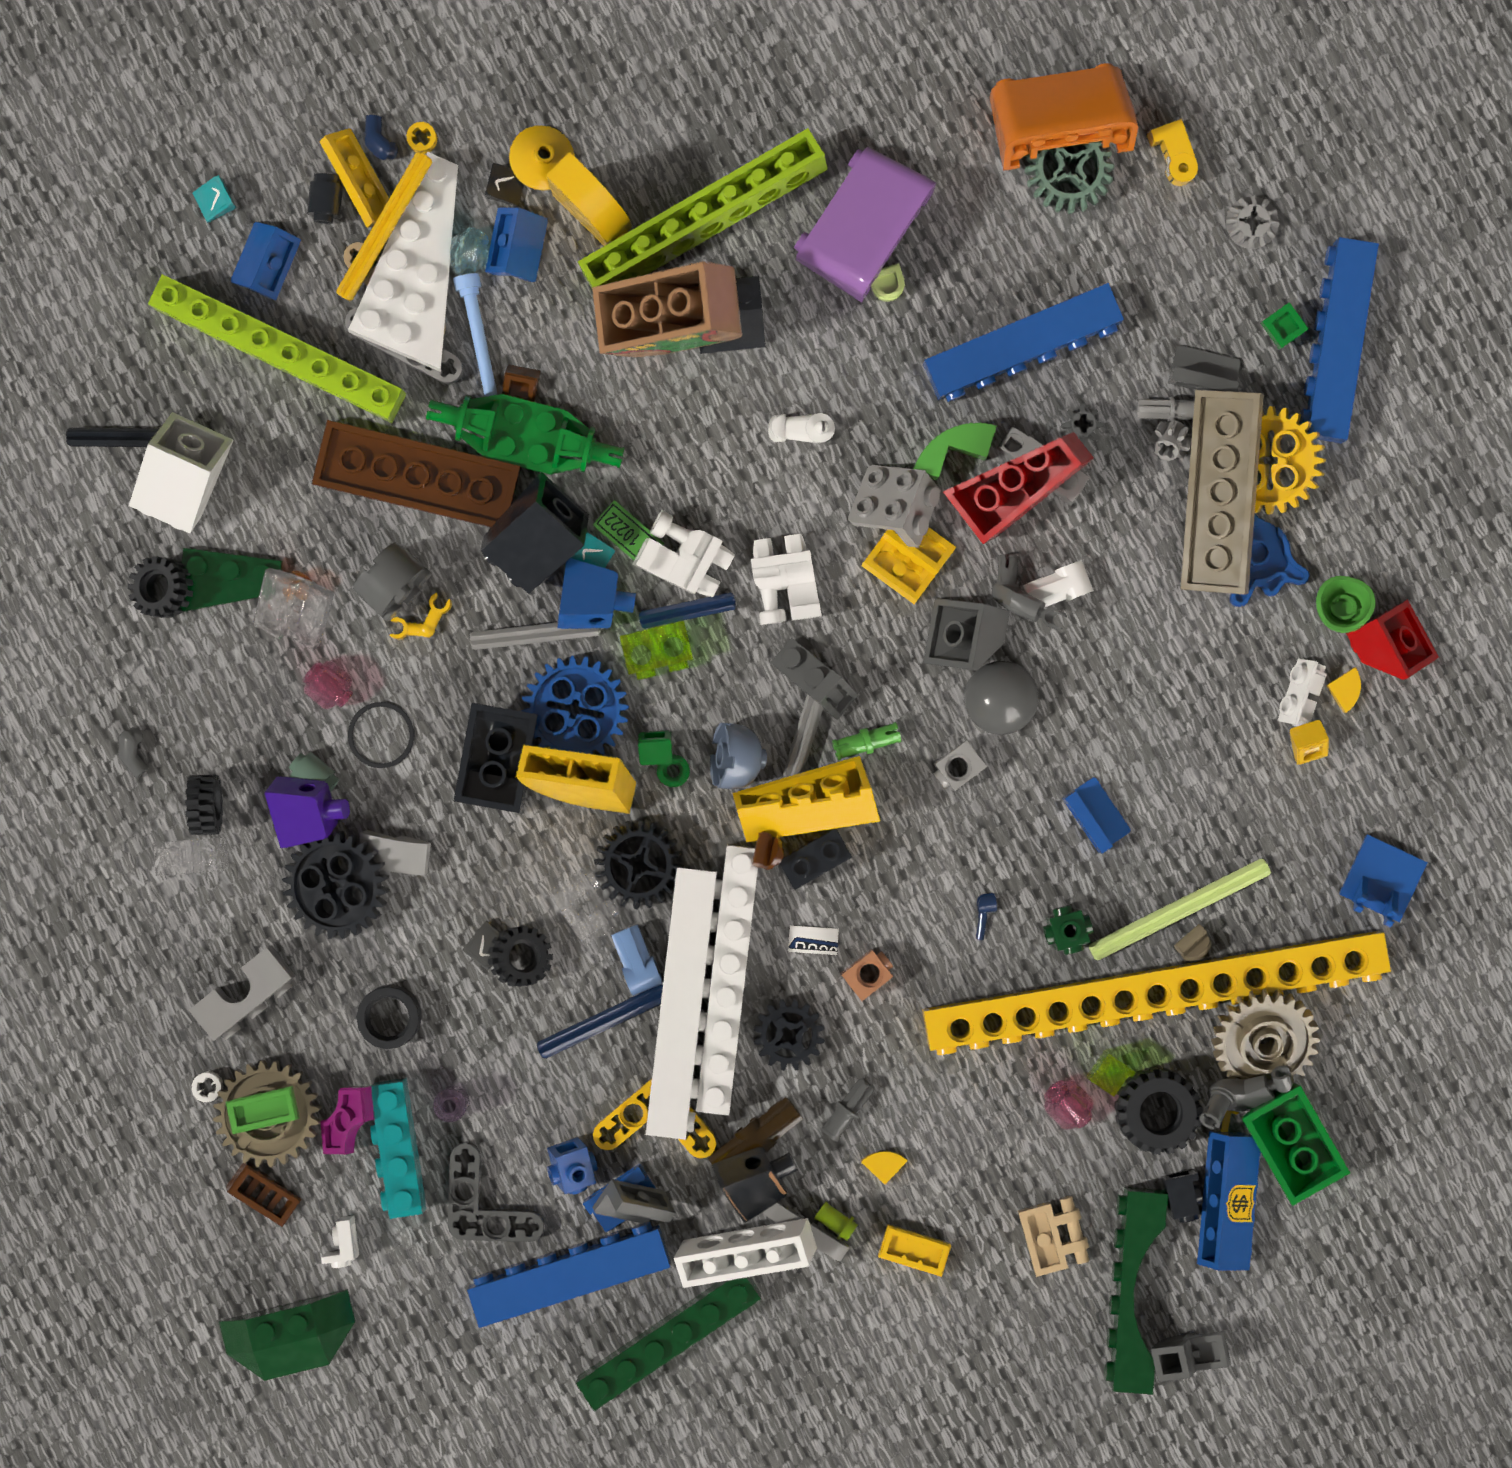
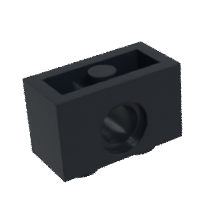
[780,828,852,890]

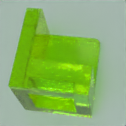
[1086,1050,1136,1097]

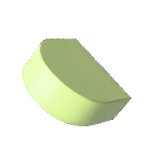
[871,263,905,302]

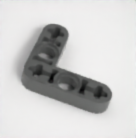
[448,1142,545,1242]

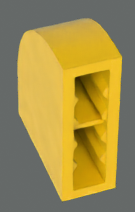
[546,152,632,246]
[516,745,636,814]

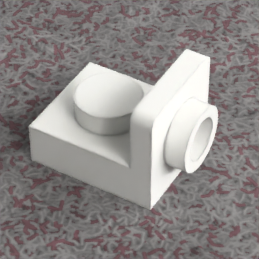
[321,1215,359,1268]

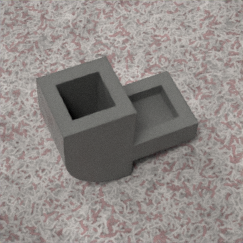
[1151,1331,1231,1382]

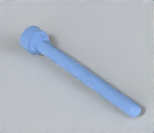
[453,273,498,397]

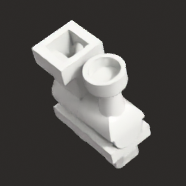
[632,510,735,597]
[751,534,822,625]

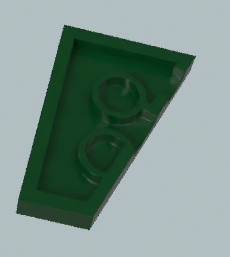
[180,548,283,613]

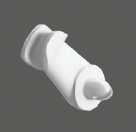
[768,413,835,443]

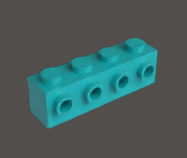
[370,1078,427,1219]

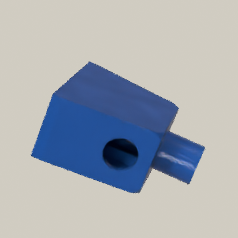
[557,558,636,629]

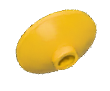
[509,125,575,191]

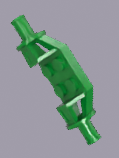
[426,394,625,475]

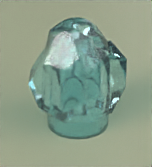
[450,227,489,275]

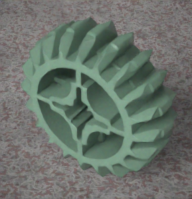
[1024,141,1115,214]

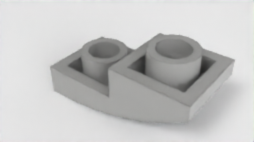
[359,830,431,876]

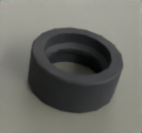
[356,985,422,1049]

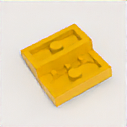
[861,527,956,604]

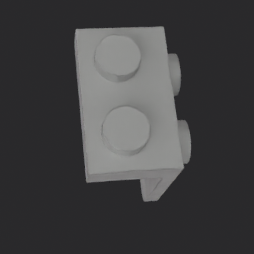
[848,465,941,548]

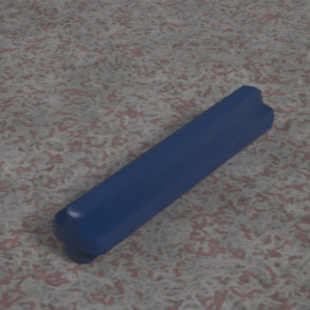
[639,592,736,629]

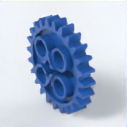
[521,656,629,755]

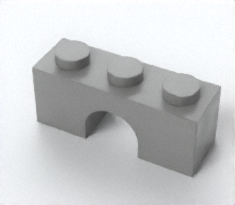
[189,945,296,1041]

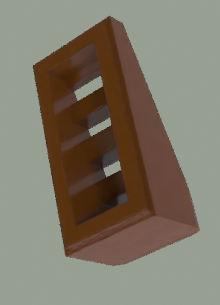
[226,1162,301,1227]

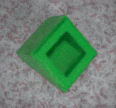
[638,730,673,766]

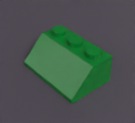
[1241,1082,1350,1206]

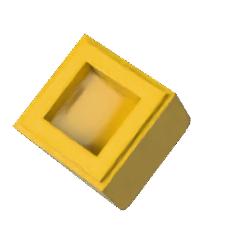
[1290,720,1329,765]

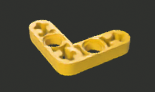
[593,1079,716,1159]

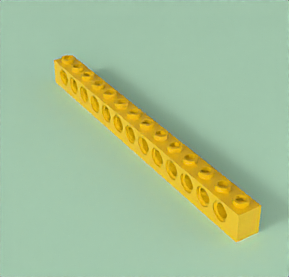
[922,931,1391,1055]

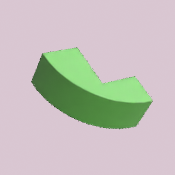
[914,423,997,480]

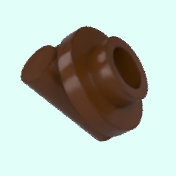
[752,832,784,870]

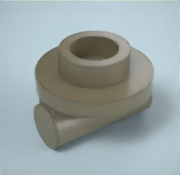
[1174,924,1212,961]

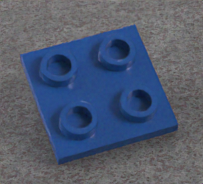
[1339,834,1428,927]

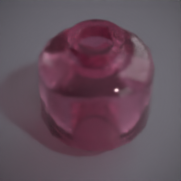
[302,661,353,709]
[1044,1080,1094,1130]

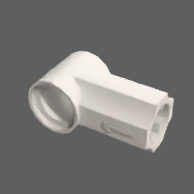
[1022,560,1094,608]

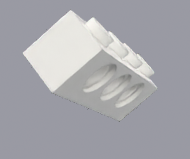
[674,1218,817,1288]

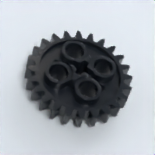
[282,831,390,939]

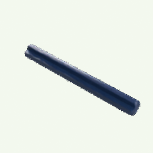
[537,984,663,1059]

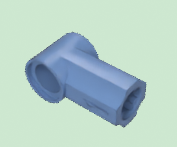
[611,924,663,996]

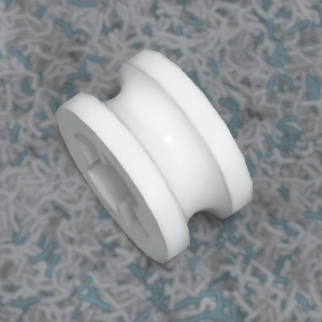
[192,1071,224,1102]

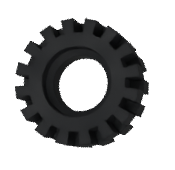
[128,556,193,618]
[185,775,223,835]
[488,926,553,987]

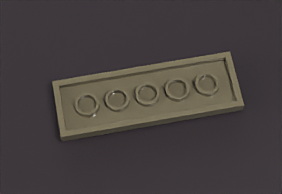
[1181,390,1264,595]

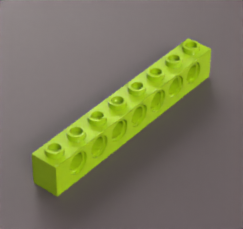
[578,128,828,288]
[148,274,406,423]

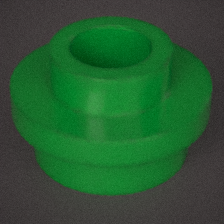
[657,754,690,787]

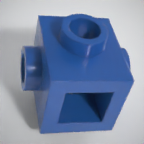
[547,1137,598,1194]

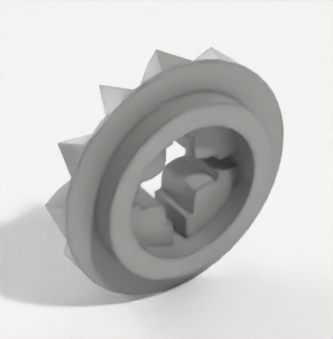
[1226,195,1280,249]

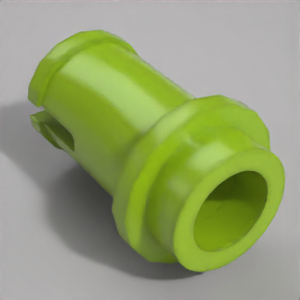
[814,1201,858,1241]

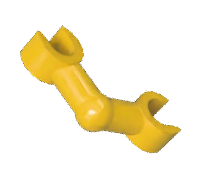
[390,593,452,640]

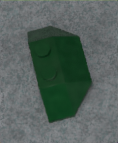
[219,1289,356,1381]

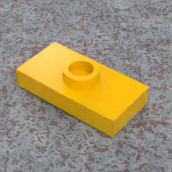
[878,1224,951,1277]

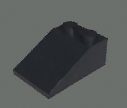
[454,703,538,814]

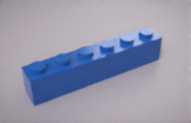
[1299,237,1379,444]
[923,283,1124,402]
[467,1222,671,1328]

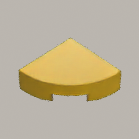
[1326,667,1361,713]
[861,1151,908,1185]

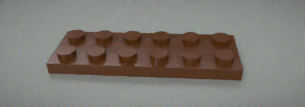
[312,420,521,528]

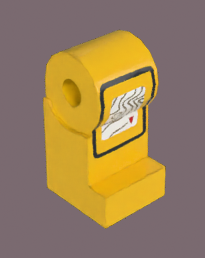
[1147,119,1198,186]

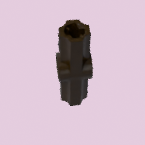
[708,1096,803,1164]

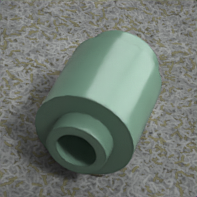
[289,752,340,792]

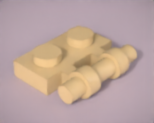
[1018,1196,1090,1277]

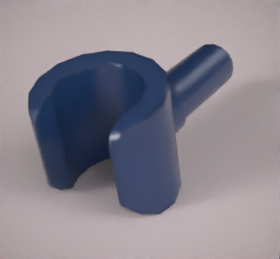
[976,893,997,940]

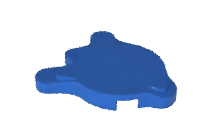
[1229,514,1310,607]

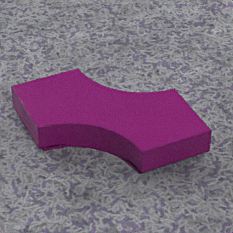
[320,1086,374,1154]

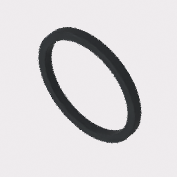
[348,702,414,768]

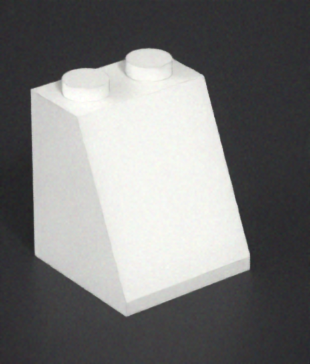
[129,412,233,533]

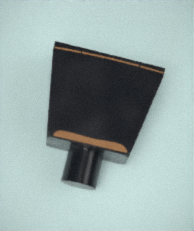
[712,1147,798,1223]

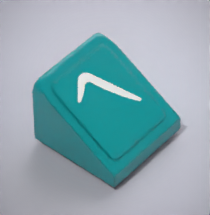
[192,175,237,223]
[571,532,616,568]

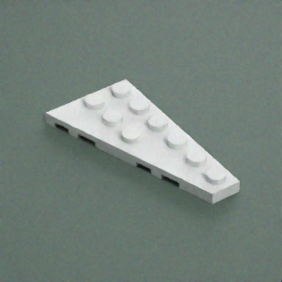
[348,152,458,372]

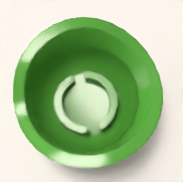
[1316,576,1375,633]

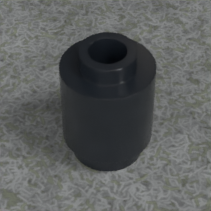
[307,173,343,224]

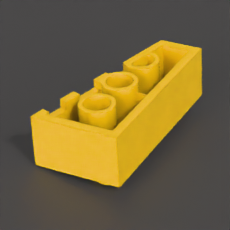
[732,756,880,842]

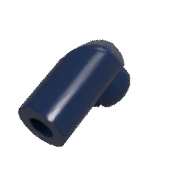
[365,115,398,160]

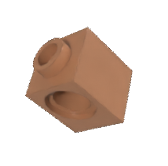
[841,949,894,1001]

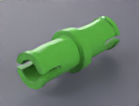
[832,722,901,760]

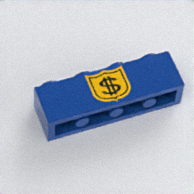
[1197,1131,1261,1271]

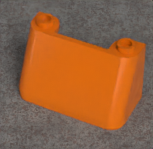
[990,63,1138,171]

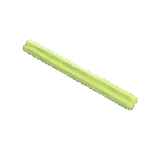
[1089,859,1271,960]

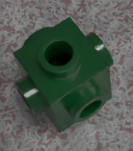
[1043,905,1093,955]

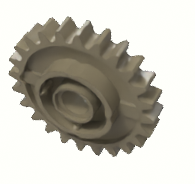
[1211,988,1320,1084]
[213,1060,321,1168]

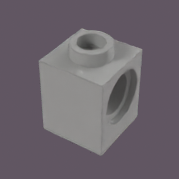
[933,740,987,791]

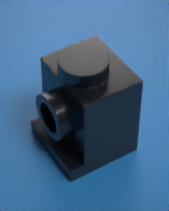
[1161,1169,1203,1223]

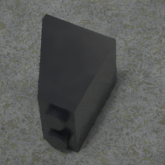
[480,472,589,594]

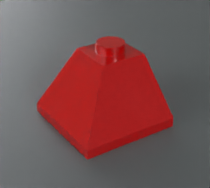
[1346,600,1439,680]

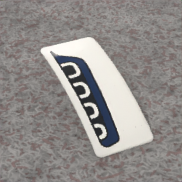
[788,925,839,955]

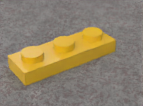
[319,128,389,228]

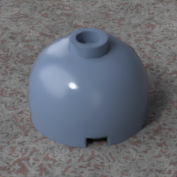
[710,723,767,789]

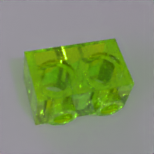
[619,620,694,680]

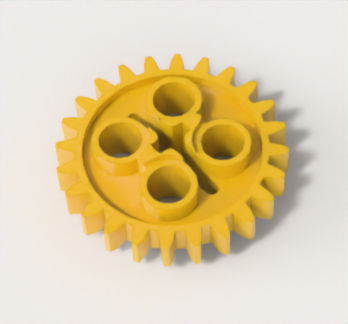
[1255,406,1326,514]

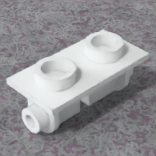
[1277,658,1327,727]

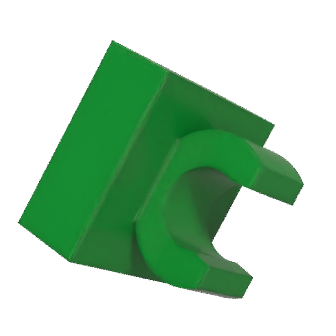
[1260,302,1308,350]

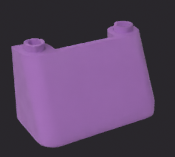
[794,147,936,303]

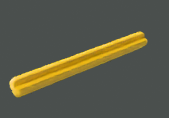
[336,151,432,301]

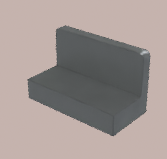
[1168,345,1241,392]
[593,1179,676,1223]

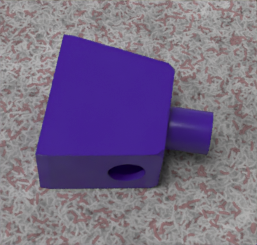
[264,777,350,848]

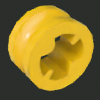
[406,122,437,154]

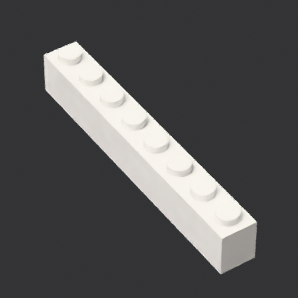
[696,845,758,1115]
[646,868,723,1140]

